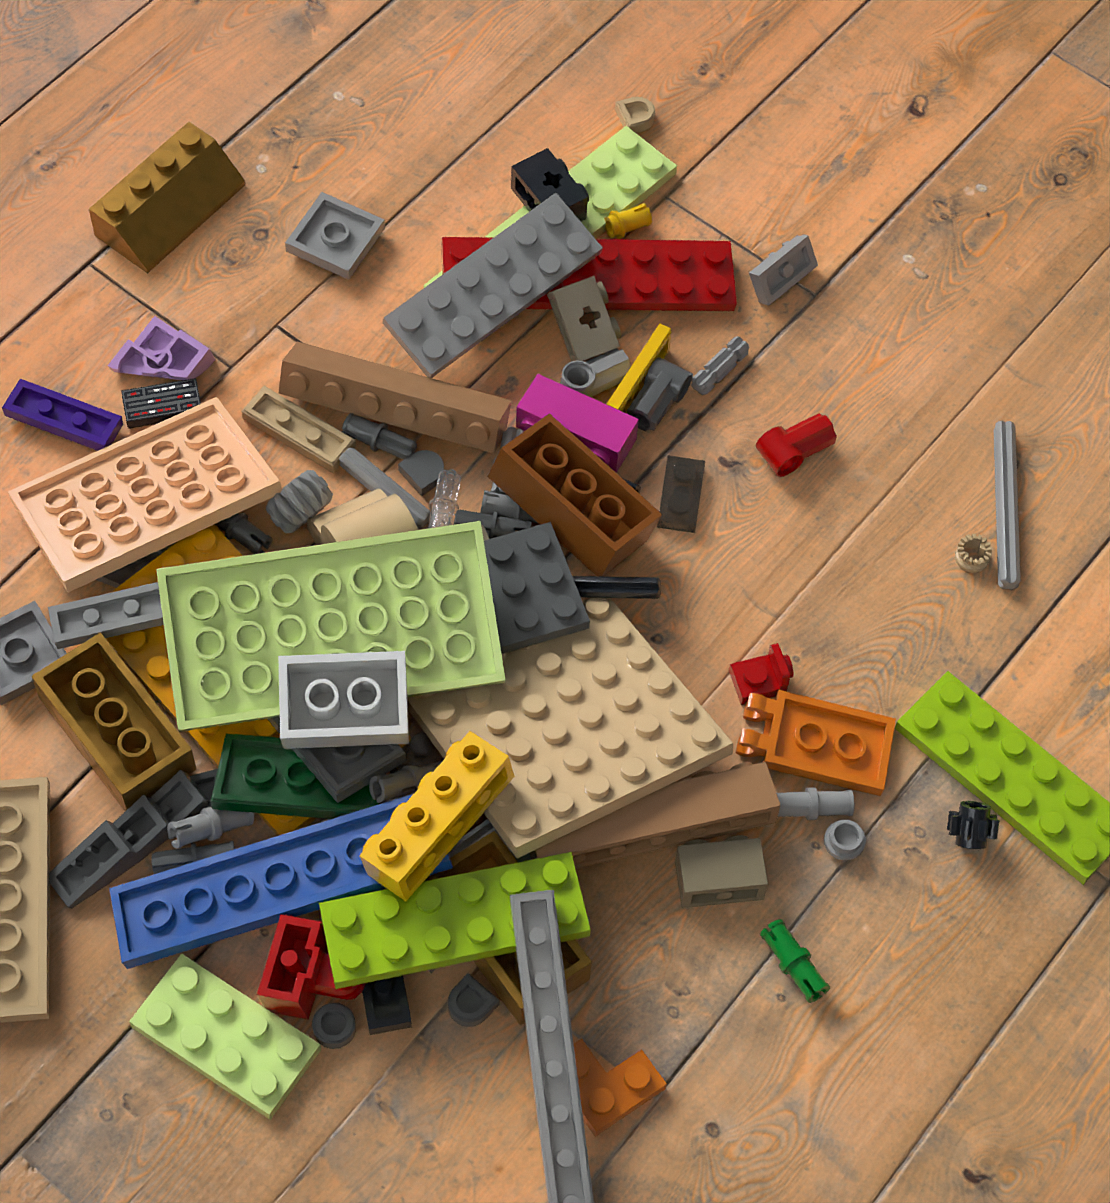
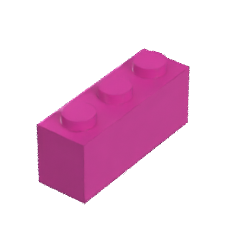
[516,374,639,473]

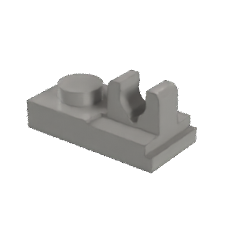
[749,234,818,306]

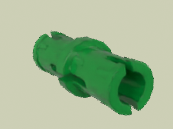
[760,919,830,1003]

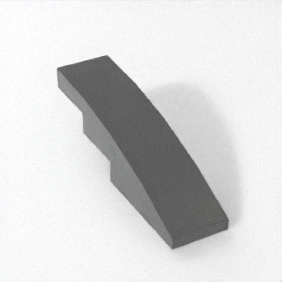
[49,770,211,908]

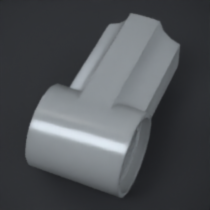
[560,348,631,398]

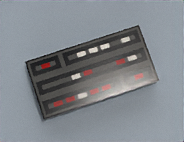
[121,378,201,429]

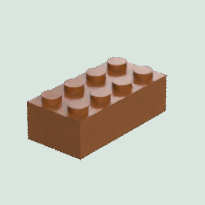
[487,413,662,576]

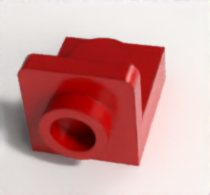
[729,643,794,705]

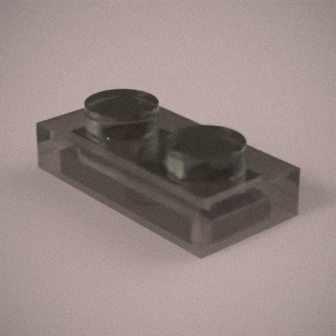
[657,455,705,533]

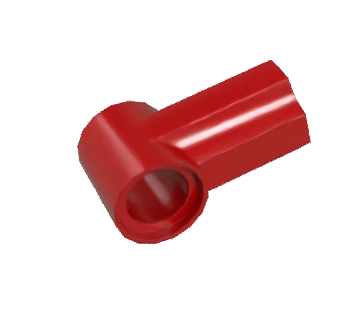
[756,413,837,477]

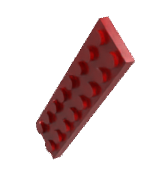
[441,237,737,311]

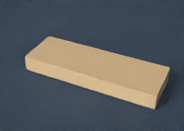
[241,386,356,473]

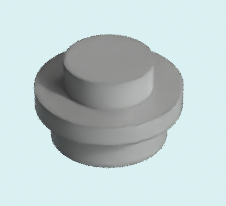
[824,820,866,860]

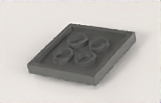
[484,522,590,654]

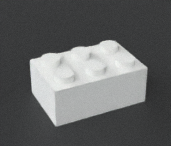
[278,651,409,749]

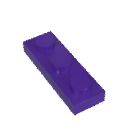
[2,379,124,451]

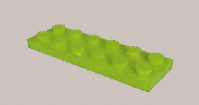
[894,671,1110,885]
[319,852,591,989]

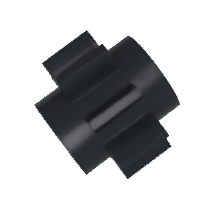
[947,801,1000,849]

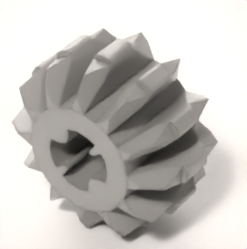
[266,470,333,533]

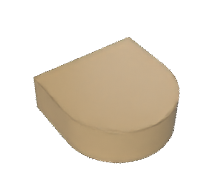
[615,97,655,133]

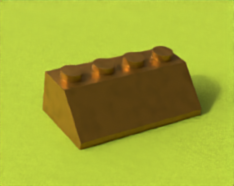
[89,122,246,274]

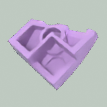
[108,316,216,380]

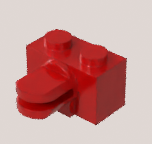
[257,914,365,1020]

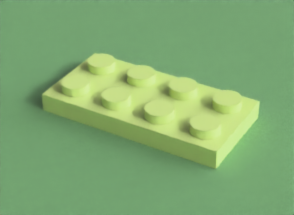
[129,953,321,1120]

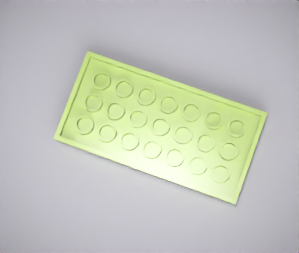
[156,521,506,732]

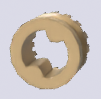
[955,533,992,573]

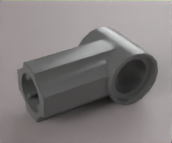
[627,357,693,432]

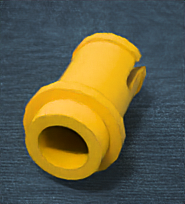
[604,203,652,239]

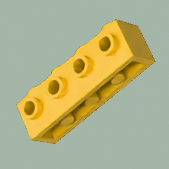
[359,731,515,902]

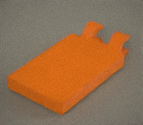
[735,690,896,796]

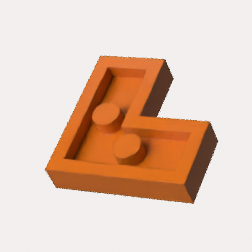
[574,1038,667,1137]

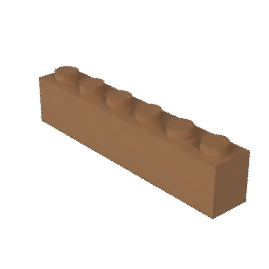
[278,341,512,453]
[530,762,781,869]

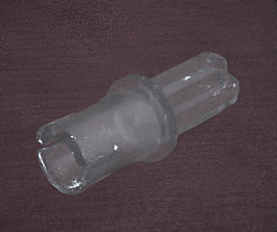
[428,469,461,529]

